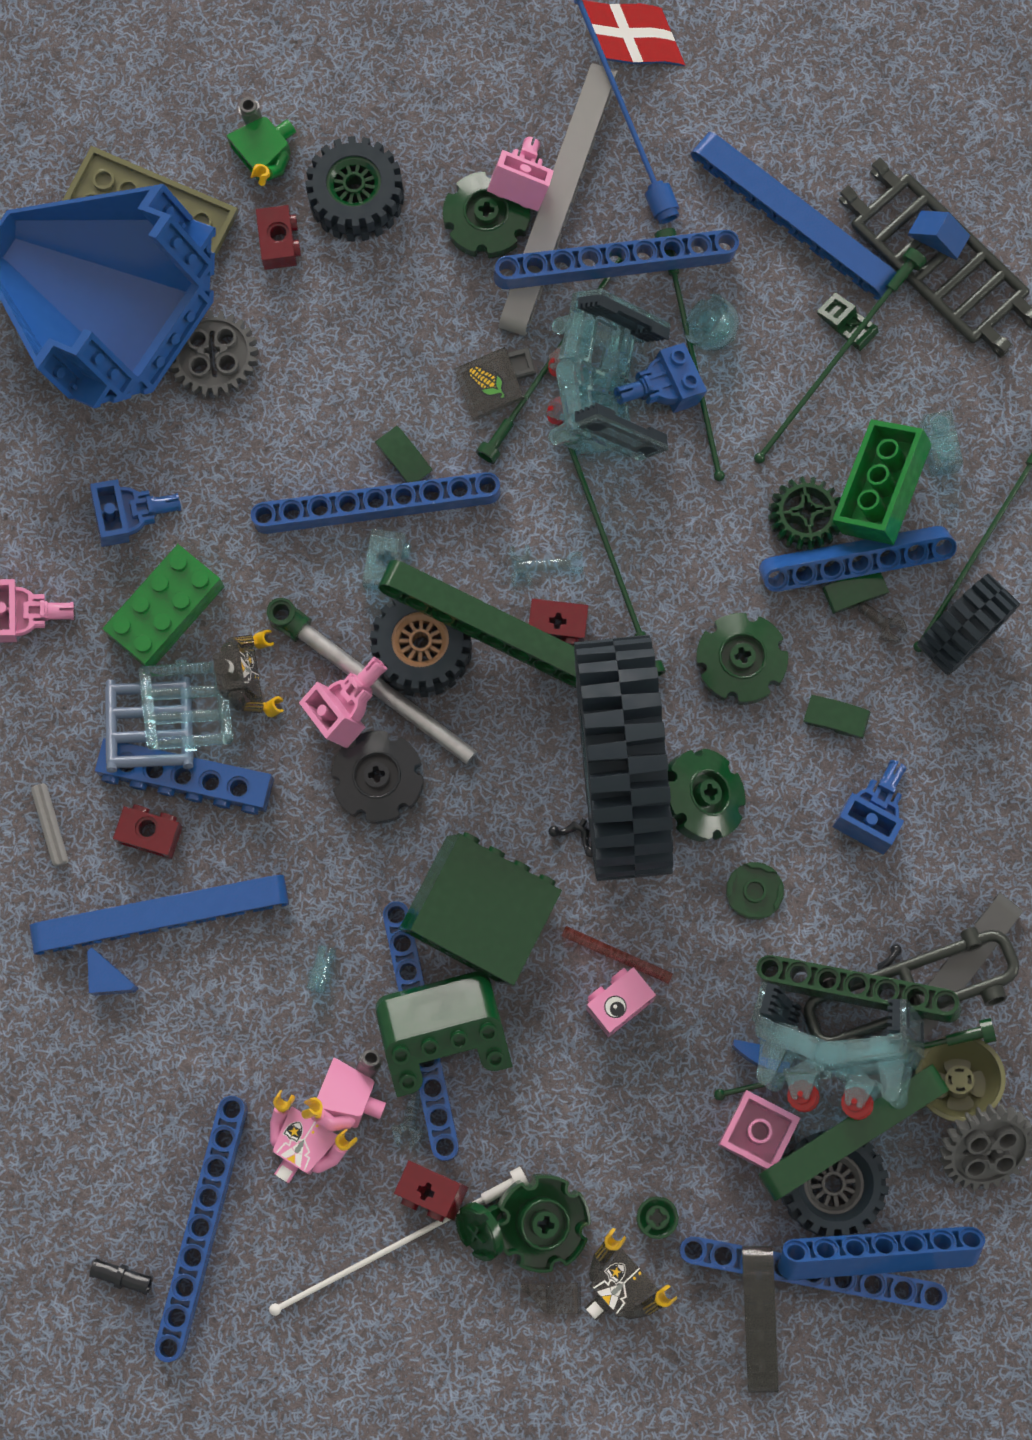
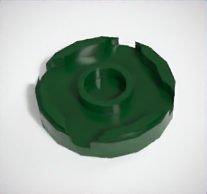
[726,862,784,920]

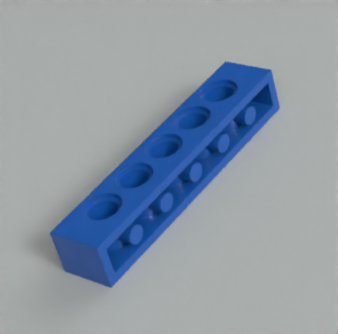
[95,738,274,815]

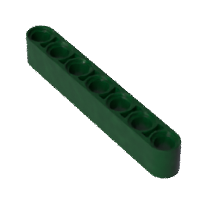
[756,955,961,1023]
[758,1064,950,1201]

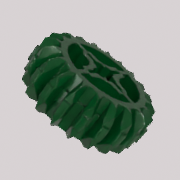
[768,476,841,552]

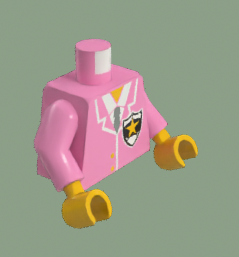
[270,1090,358,1183]

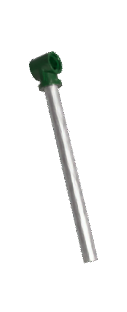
[267,598,477,765]

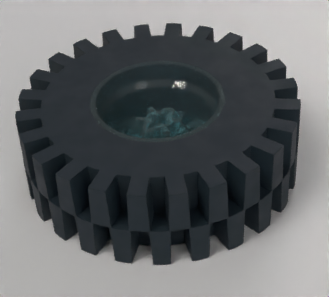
[574,635,674,881]

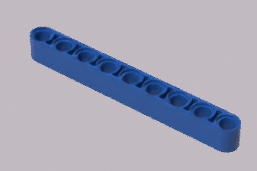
[690,132,896,300]
[494,230,739,290]
[251,472,500,534]
[29,875,289,955]
[383,901,459,1161]
[154,1096,248,1362]
[679,1237,948,1310]

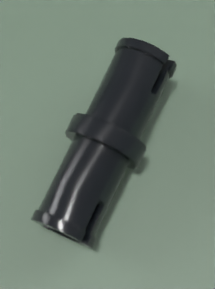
[90,1258,153,1295]

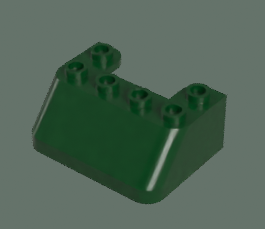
[375,972,513,1097]

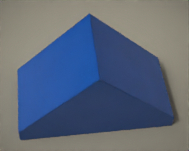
[908,211,970,260]
[87,947,139,996]

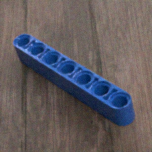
[759,526,957,592]
[778,1227,985,1280]

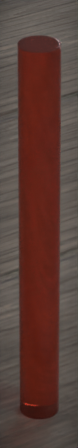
[562,926,673,984]

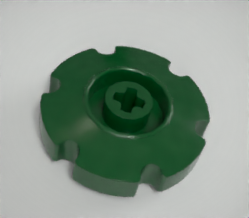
[443,171,531,258]
[696,613,788,705]
[667,749,746,842]
[496,1173,591,1273]

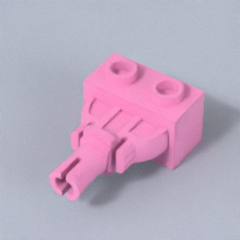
[487,137,554,211]
[0,579,74,643]
[299,657,387,748]

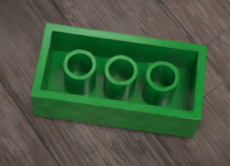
[833,419,932,545]
[102,544,224,671]

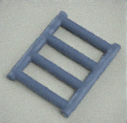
[105,677,194,773]

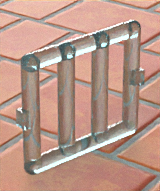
[138,660,234,751]

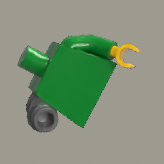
[226,97,296,186]

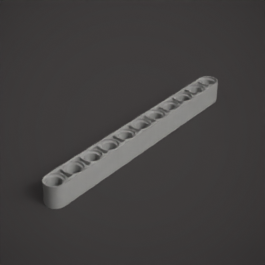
[499,63,618,336]

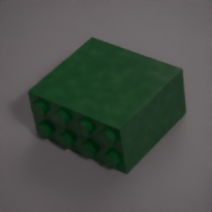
[399,832,562,986]

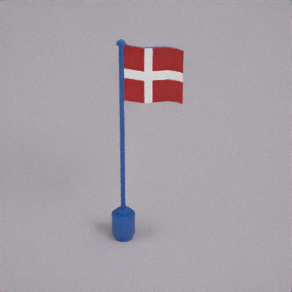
[574,0,686,224]

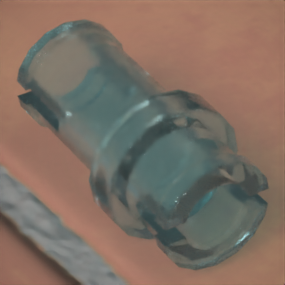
[306,945,336,993]

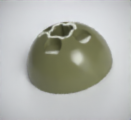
[915,1036,1006,1122]

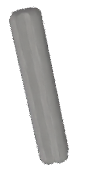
[31,783,69,867]

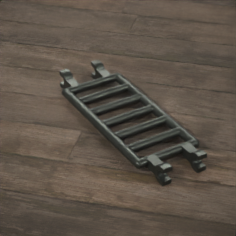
[839,157,1032,358]

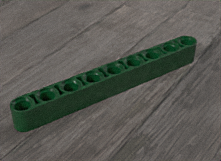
[378,560,576,688]

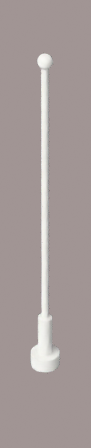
[269,1167,529,1316]

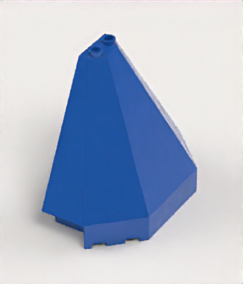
[0,184,216,408]

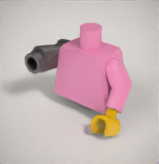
[301,1050,386,1132]

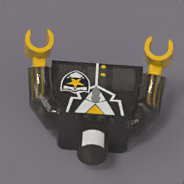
[213,629,284,718]
[584,1228,677,1321]

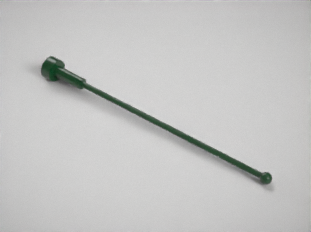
[654,228,725,481]
[754,247,927,464]
[476,257,622,464]
[561,430,666,676]
[913,453,1032,652]
[714,1018,997,1101]

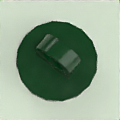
[456,1202,504,1262]

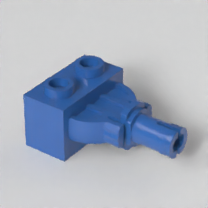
[614,343,707,413]
[90,479,181,547]
[832,760,907,855]

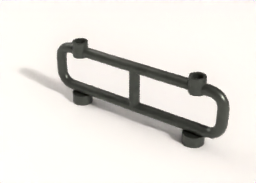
[804,927,1020,1057]

